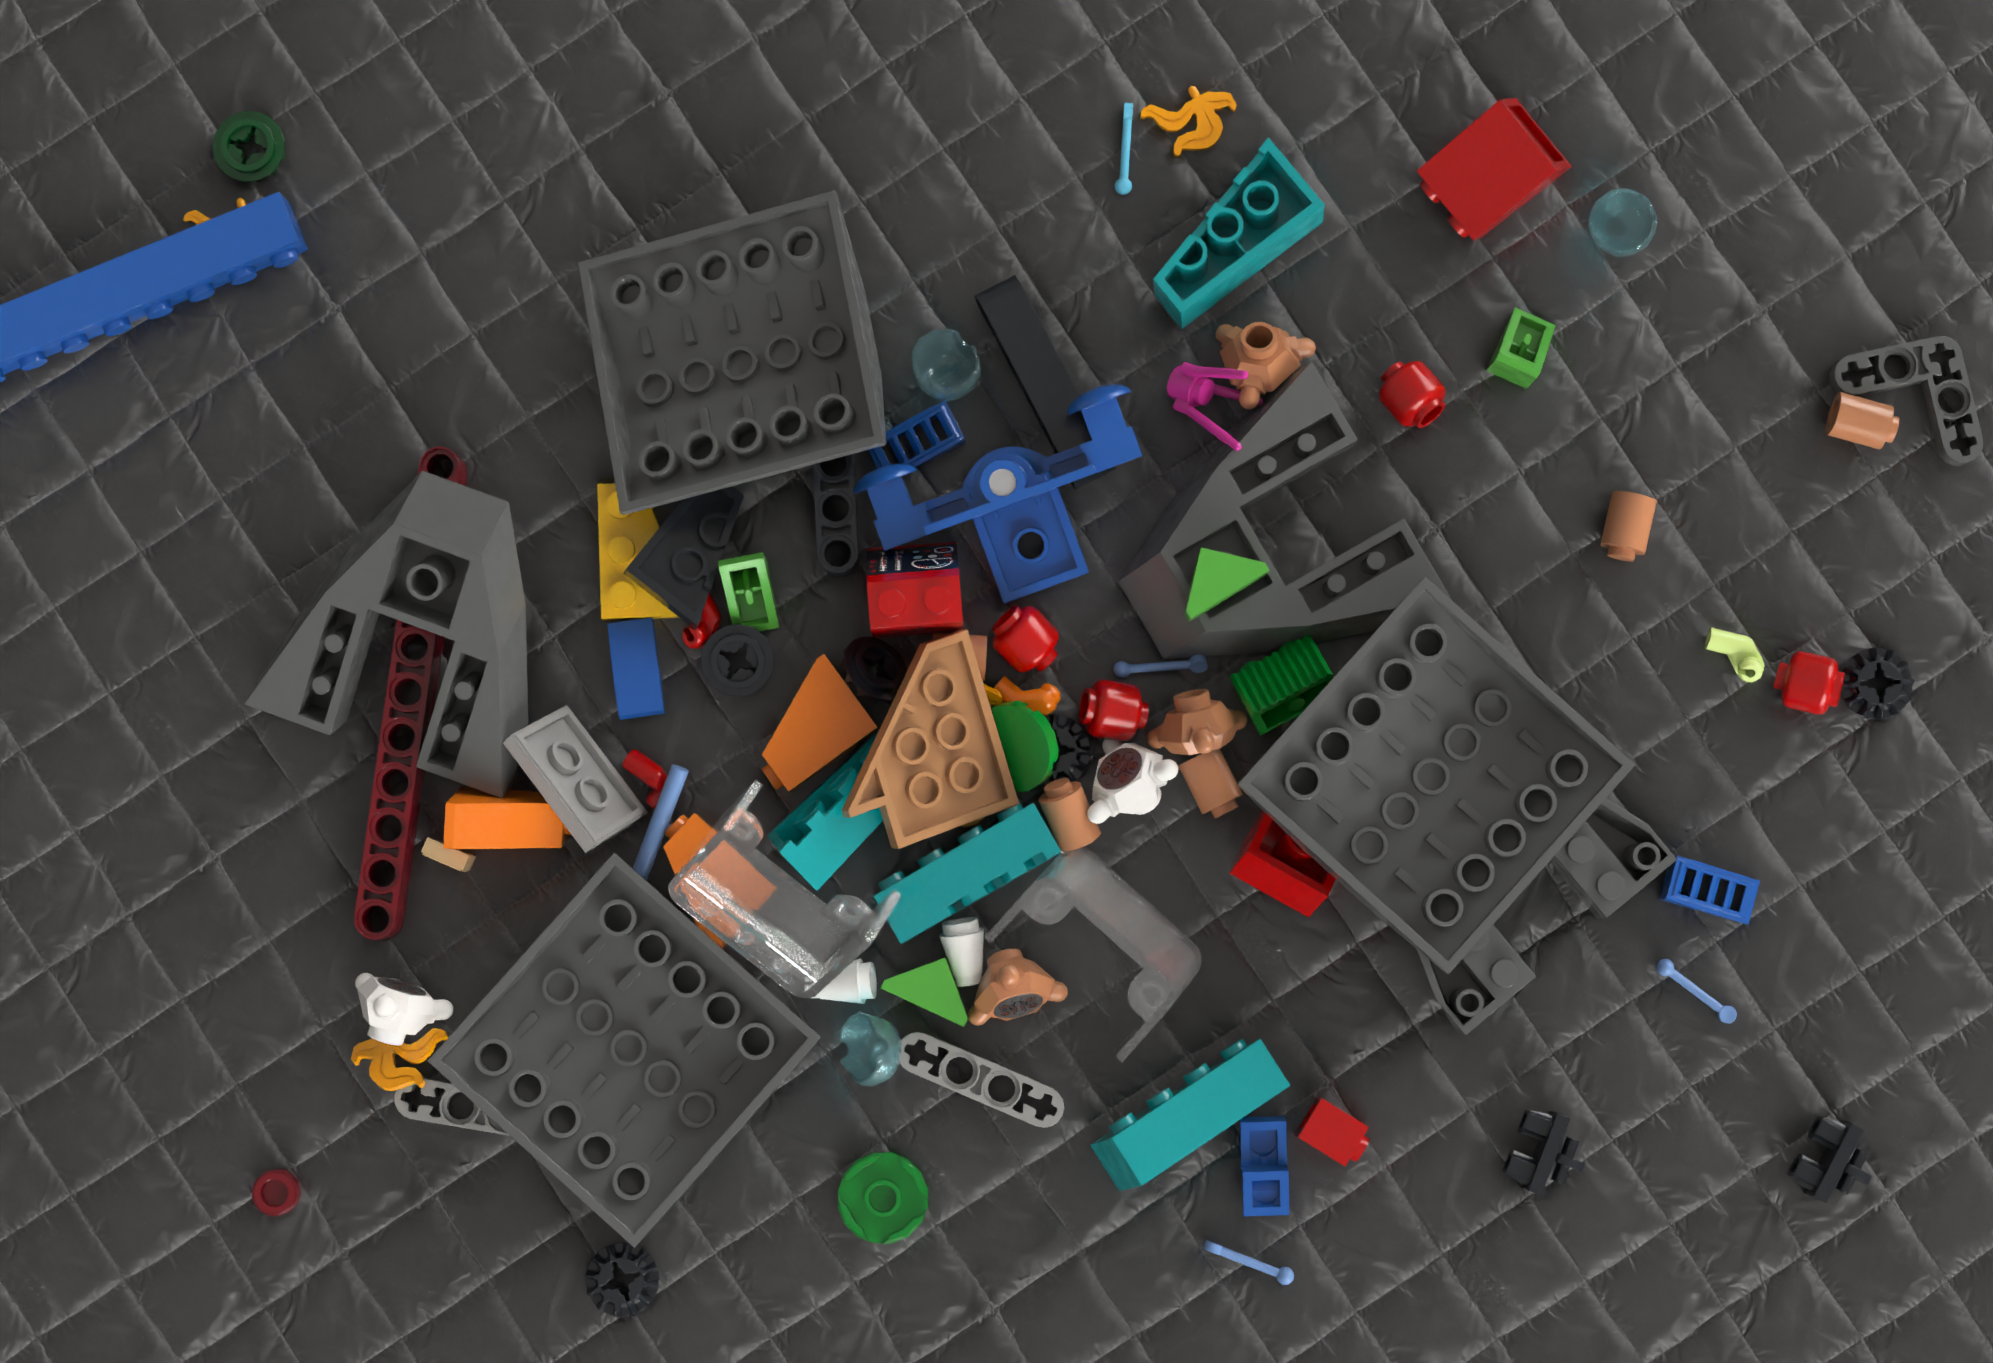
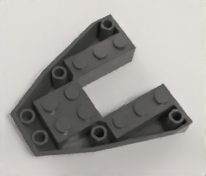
[1119,361,1450,659]
[244,470,528,798]
[1417,798,1677,1035]

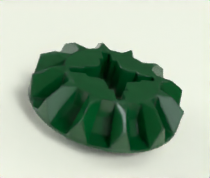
[213,111,286,183]

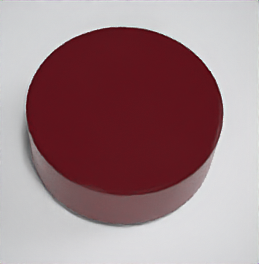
[252,1169,301,1216]

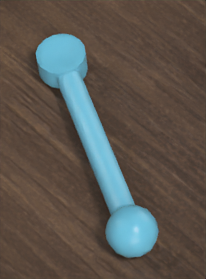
[1114,103,1133,195]

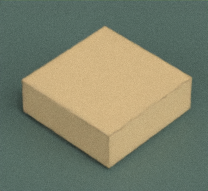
[421,837,476,872]

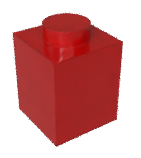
[1294,1096,1370,1167]

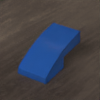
[607,617,665,720]
[1239,1116,1289,1216]

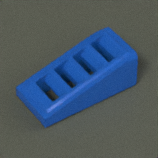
[868,400,965,469]
[1659,855,1760,925]

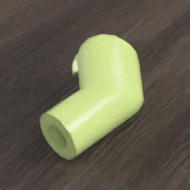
[1705,627,1764,683]

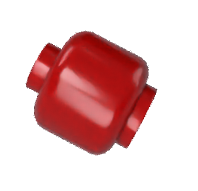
[1379,361,1446,428]
[991,605,1059,673]
[1774,651,1845,715]
[1078,679,1149,742]

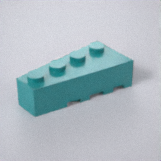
[1153,137,1325,329]
[767,728,883,891]
[874,802,1061,944]
[1090,1038,1291,1191]

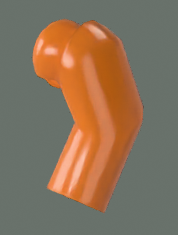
[994,676,1061,716]

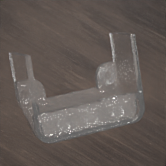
[668,780,902,998]
[984,847,1202,1062]

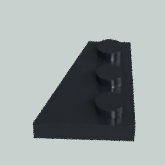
[623,486,744,630]

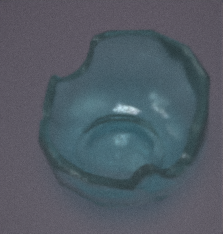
[1588,188,1657,257]
[911,329,982,401]
[839,1012,902,1087]

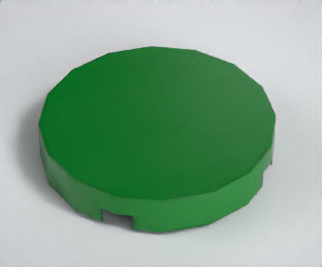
[991,701,1059,792]
[838,1152,928,1244]

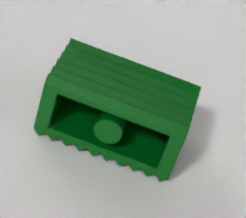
[1230,635,1334,736]

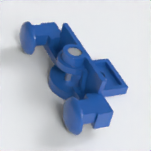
[853,384,1143,604]

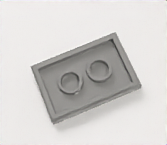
[503,705,648,853]

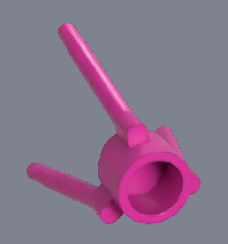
[1167,362,1263,451]

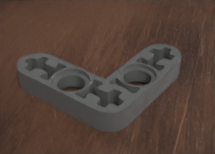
[1829,336,1983,466]

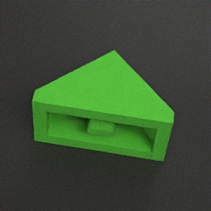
[1486,307,1556,389]
[1183,547,1270,623]
[718,552,779,631]
[881,957,968,1027]

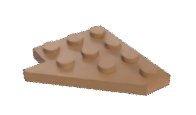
[841,630,1019,849]

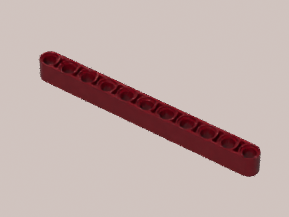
[354,446,467,940]

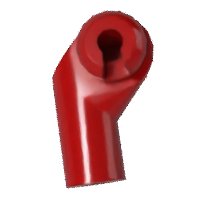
[682,592,721,649]
[623,749,667,809]

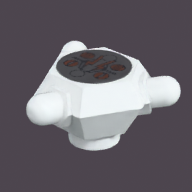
[1087,739,1178,824]
[355,973,453,1045]

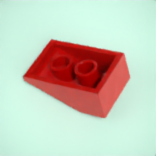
[1229,810,1336,918]

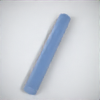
[633,764,689,881]

